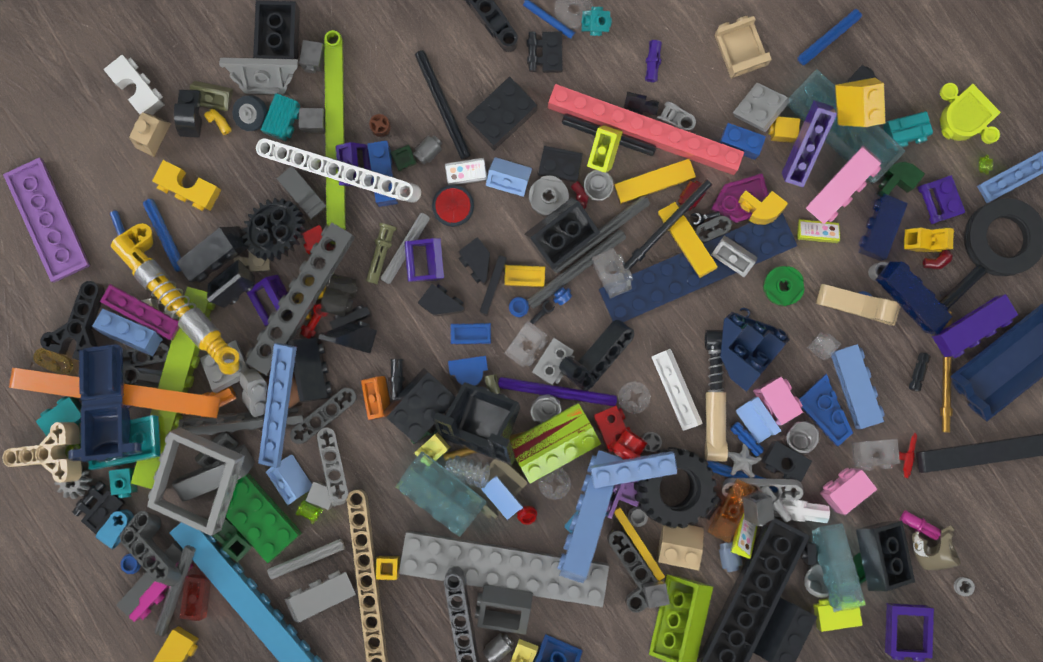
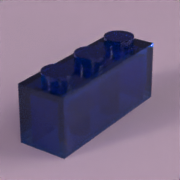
[858,194,908,261]

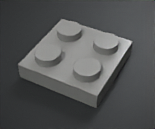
[733,83,790,132]
[200,340,249,394]

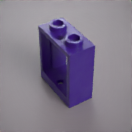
[885,603,934,661]

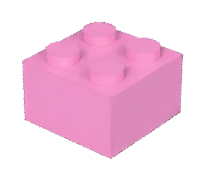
[753,377,803,425]
[820,468,877,515]

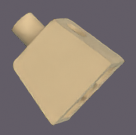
[129,112,171,157]

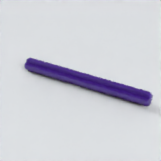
[498,377,617,406]

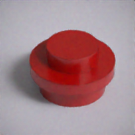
[517,506,537,525]

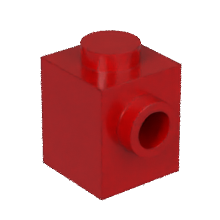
[302,225,333,255]

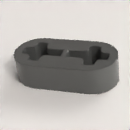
[695,216,732,243]

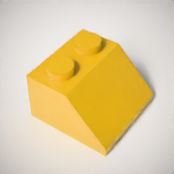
[835,78,885,127]

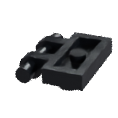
[527,31,563,73]
[72,480,125,534]

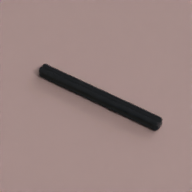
[415,50,470,160]

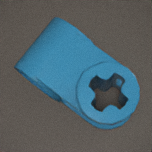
[96,509,134,550]

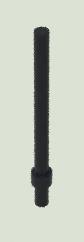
[622,179,713,272]

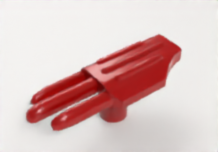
[895,433,917,479]

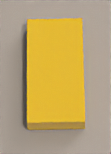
[504,265,545,287]

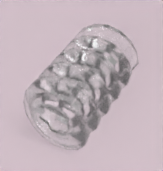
[444,455,490,488]

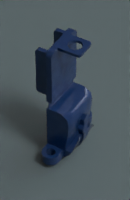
[68,344,142,462]

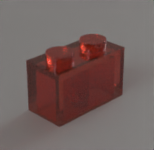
[179,574,211,621]

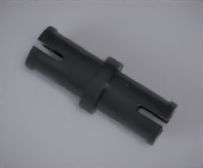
[389,359,405,400]

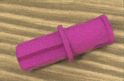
[899,510,941,540]

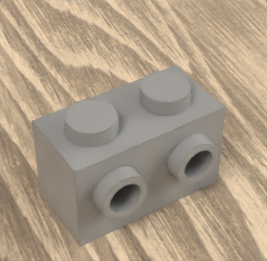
[532,338,575,385]

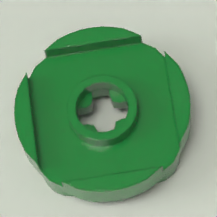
[763,266,805,307]

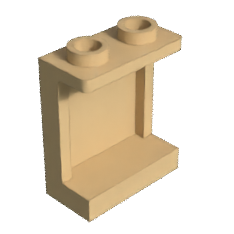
[714,16,772,78]

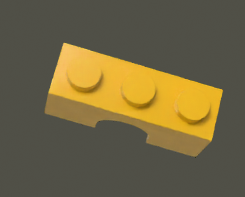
[152,160,221,211]

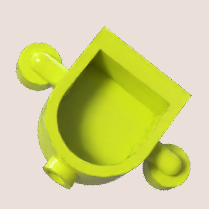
[940,83,1001,144]

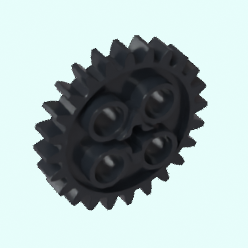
[242,198,306,261]

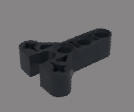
[40,281,105,360]

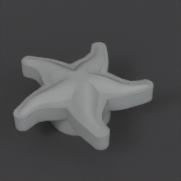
[728,444,761,478]

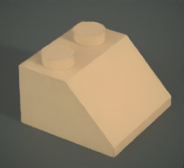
[656,525,704,570]

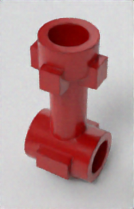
[300,303,329,338]

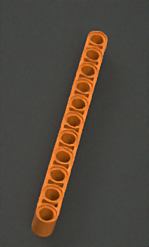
[9,368,221,418]

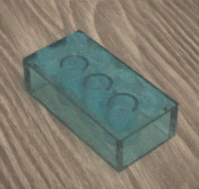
[396,451,487,537]

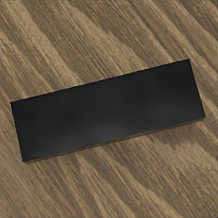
[480,255,507,316]

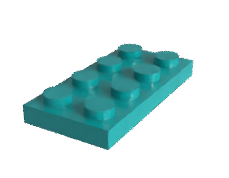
[88,415,161,470]

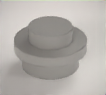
[628,506,648,527]

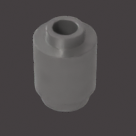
[413,135,442,165]
[482,633,513,662]

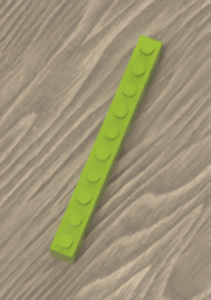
[131,287,216,489]

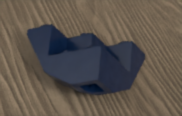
[720,312,790,392]

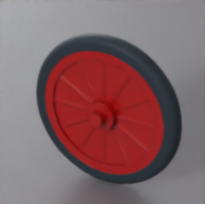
[432,185,474,227]

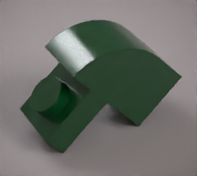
[876,162,925,199]
[212,517,252,563]

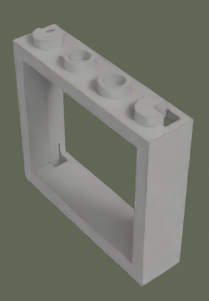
[147,428,245,536]

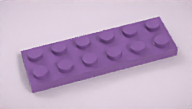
[3,158,90,283]

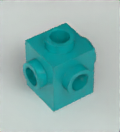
[581,7,612,36]

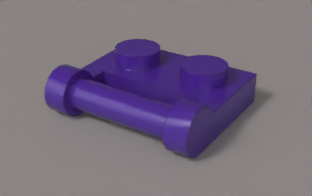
[917,175,966,225]

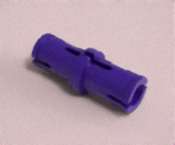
[645,40,662,82]

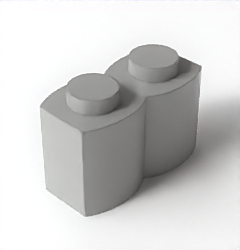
[239,368,267,417]

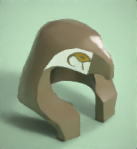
[912,525,961,570]

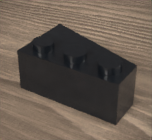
[176,226,248,282]

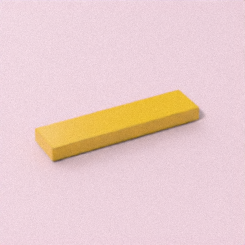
[614,159,696,204]
[658,202,717,278]
[614,506,665,581]

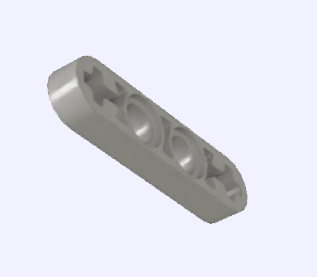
[317,428,348,505]
[722,478,803,501]

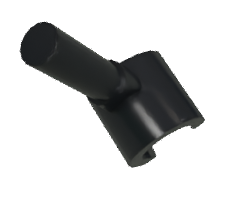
[691,211,720,225]
[530,300,555,325]

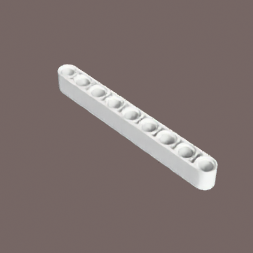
[256,139,421,202]

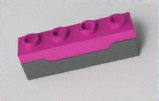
[116,542,194,622]

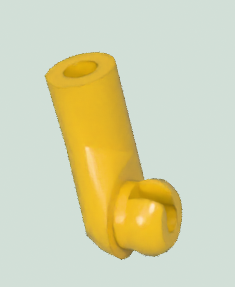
[204,109,231,135]

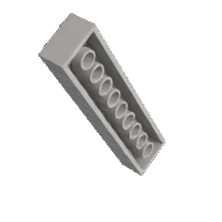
[399,531,609,607]

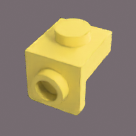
[414,432,451,468]
[510,639,538,662]

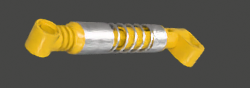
[111,223,240,375]

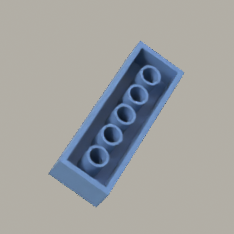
[557,450,622,583]

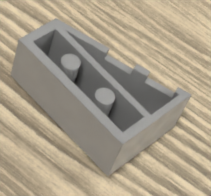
[284,570,356,622]

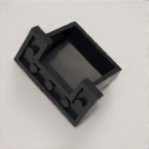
[433,382,520,465]

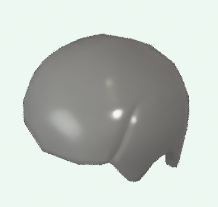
[584,170,614,201]
[530,394,562,423]
[786,421,819,454]
[804,564,837,597]

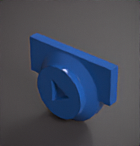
[448,356,488,386]

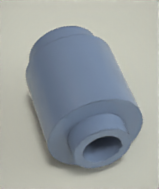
[718,541,743,572]

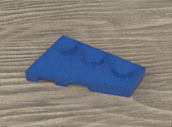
[798,374,853,446]

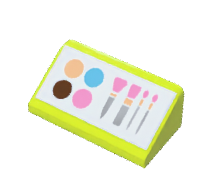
[797,219,840,243]
[731,512,757,559]

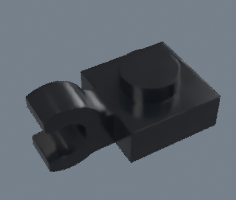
[623,92,659,115]

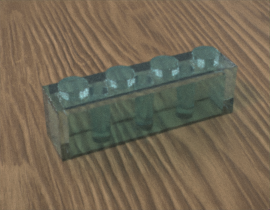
[812,523,865,612]

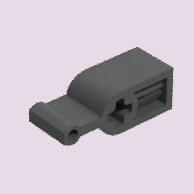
[276,166,326,219]

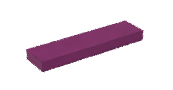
[100,284,180,341]

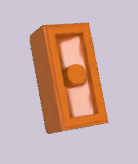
[361,376,391,420]

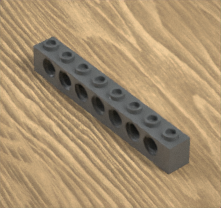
[245,222,355,376]

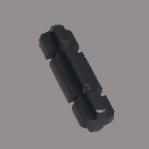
[909,352,931,392]

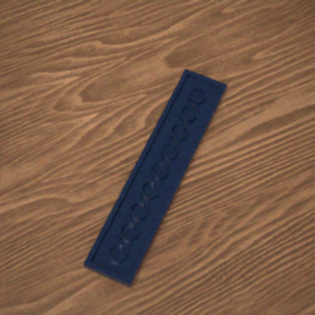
[598,212,798,322]

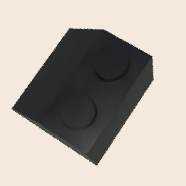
[207,259,255,308]

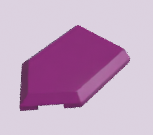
[711,174,769,223]

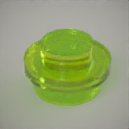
[979,155,993,175]

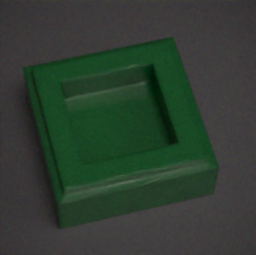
[391,145,417,171]

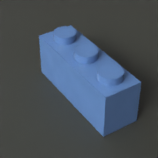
[93,309,162,357]

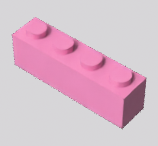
[806,145,882,224]

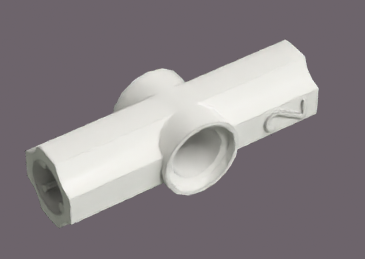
[774,500,830,523]

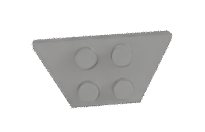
[219,58,298,94]

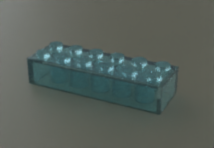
[787,69,905,184]

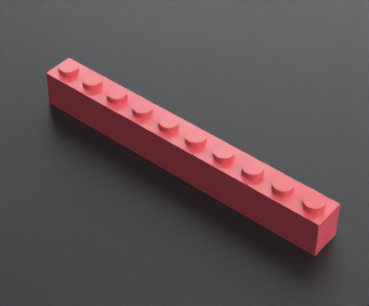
[548,84,744,175]

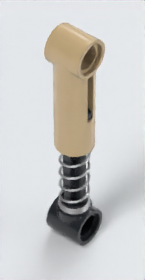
[704,330,728,461]

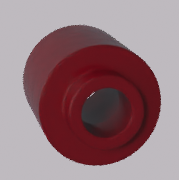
[677,180,706,211]

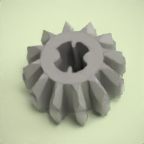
[54,466,92,499]

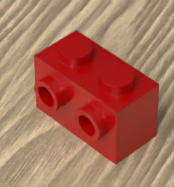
[593,406,632,453]

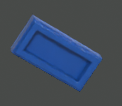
[451,323,491,344]

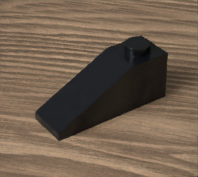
[318,321,377,354]

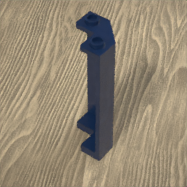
[950,303,1043,422]

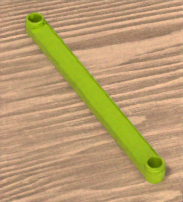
[324,30,346,245]

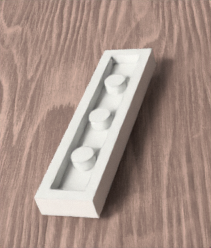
[652,349,702,431]

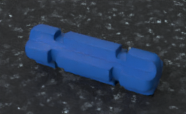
[730,422,764,456]

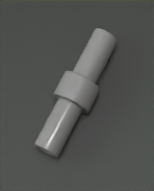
[761,485,792,522]

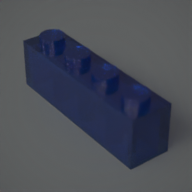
[875,261,953,335]

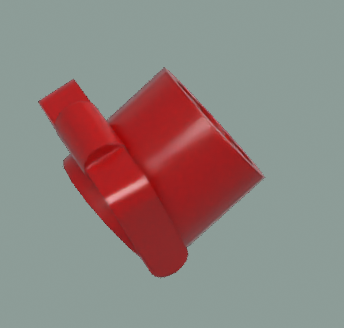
[609,429,648,460]

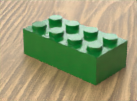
[213,473,303,564]

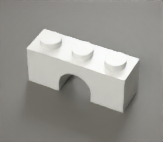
[104,55,164,115]

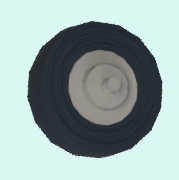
[232,95,268,131]

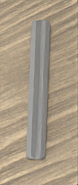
[381,213,430,284]
[267,539,345,579]

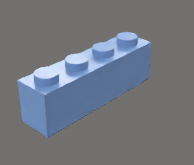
[830,344,884,429]

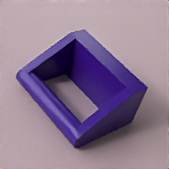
[335,142,373,186]
[404,238,444,282]
[247,274,292,327]

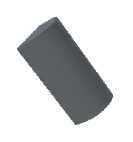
[195,431,240,467]

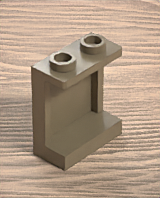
[465,459,528,519]

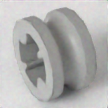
[954,577,975,596]

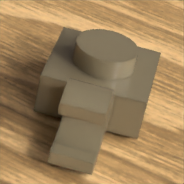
[234,252,271,272]

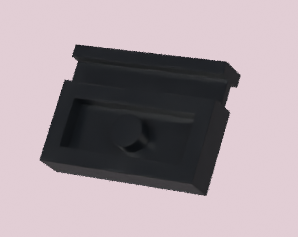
[538,146,583,182]

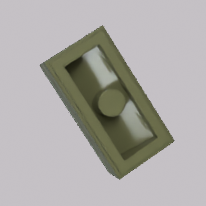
[190,81,233,111]

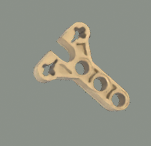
[816,284,901,326]
[2,422,82,483]

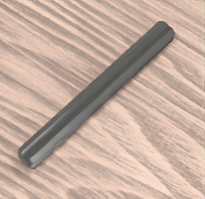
[154,545,196,636]

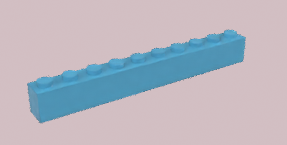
[170,522,323,662]

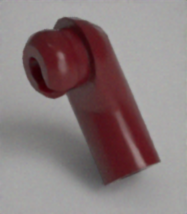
[571,181,589,210]
[922,250,953,270]

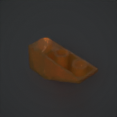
[707,479,756,544]

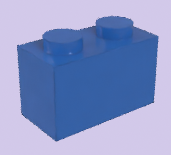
[719,123,766,160]

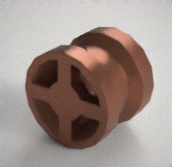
[369,114,391,137]

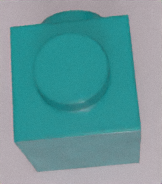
[109,468,138,498]

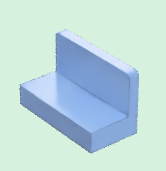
[486,157,532,197]
[736,397,781,443]
[266,455,312,505]
[481,475,523,520]

